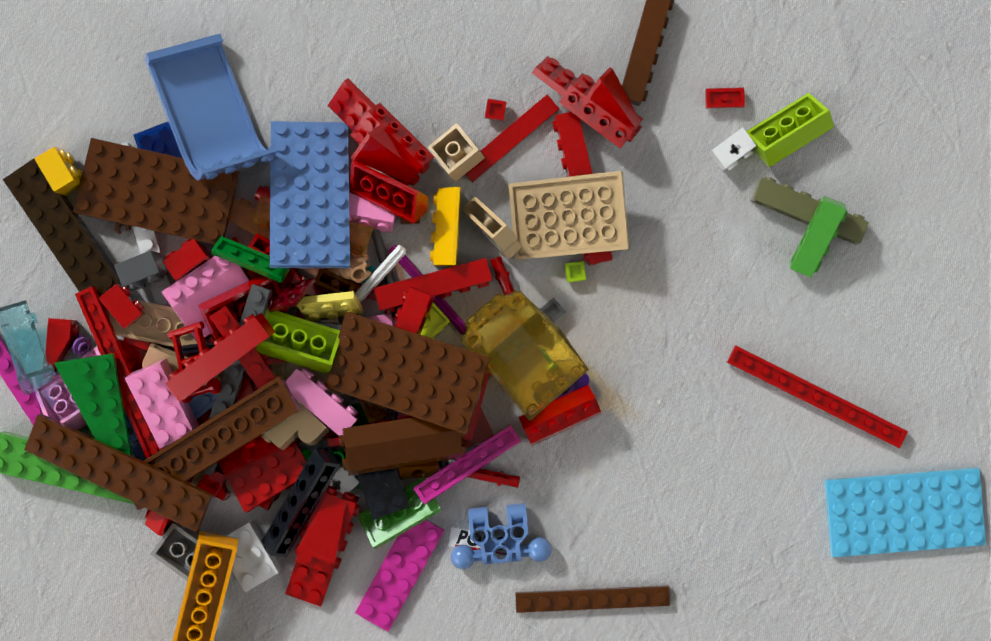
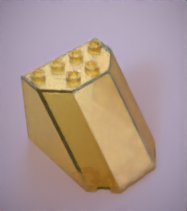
[461,291,589,421]

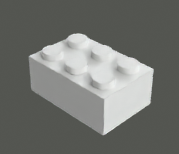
[227,520,282,593]

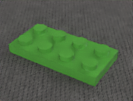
[357,478,442,549]

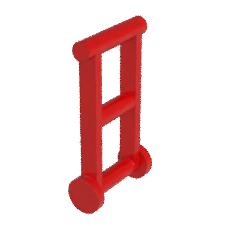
[168,321,221,403]

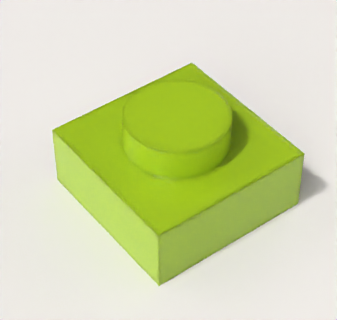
[565,261,586,283]

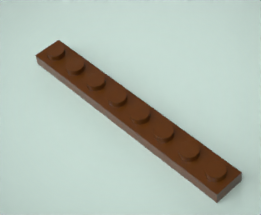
[515,585,670,613]

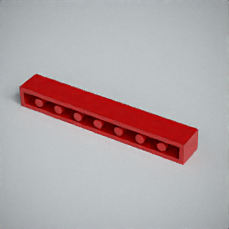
[552,112,613,266]

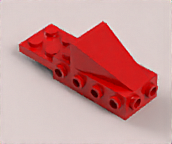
[532,56,643,149]
[327,78,435,186]
[285,485,360,607]

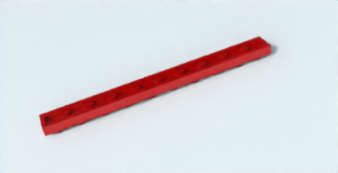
[75,286,165,458]
[726,345,908,449]

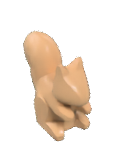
[328,251,372,283]

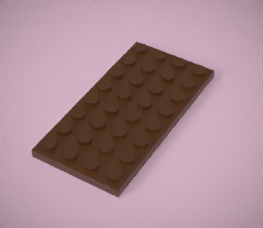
[73,138,240,245]
[325,311,491,434]

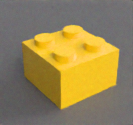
[34,146,82,196]

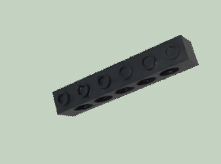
[262,448,341,557]

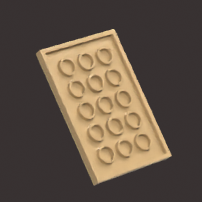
[508,171,630,260]

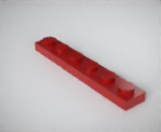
[209,305,276,389]

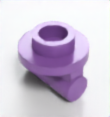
[69,333,91,356]

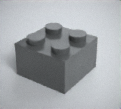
[114,250,169,290]

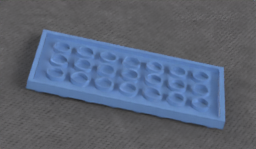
[270,121,350,268]

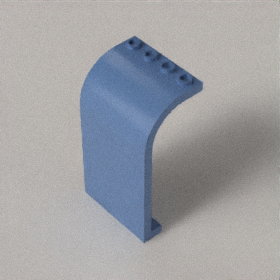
[145,34,277,180]

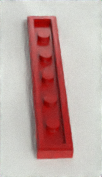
[465,94,560,183]

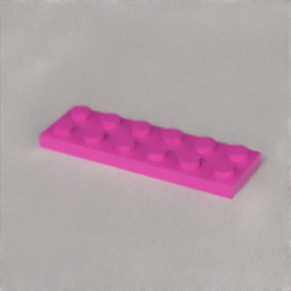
[355,519,445,631]

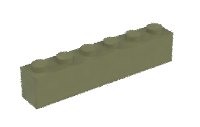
[750,177,869,245]

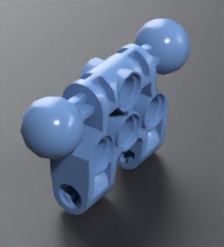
[451,503,552,569]

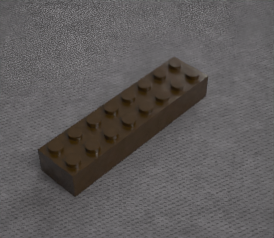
[2,158,121,297]

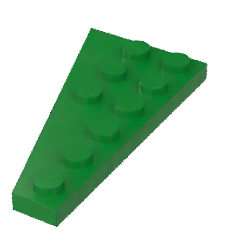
[54,353,132,456]

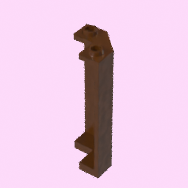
[339,417,466,476]

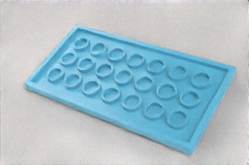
[825,468,986,557]

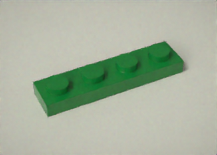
[211,236,291,283]

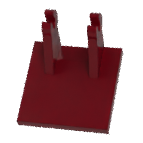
[268,278,324,313]

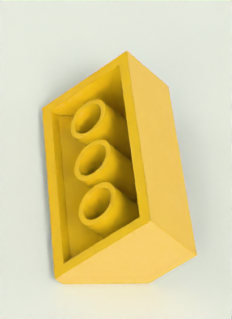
[430,187,461,267]

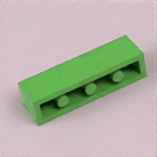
[789,195,848,278]

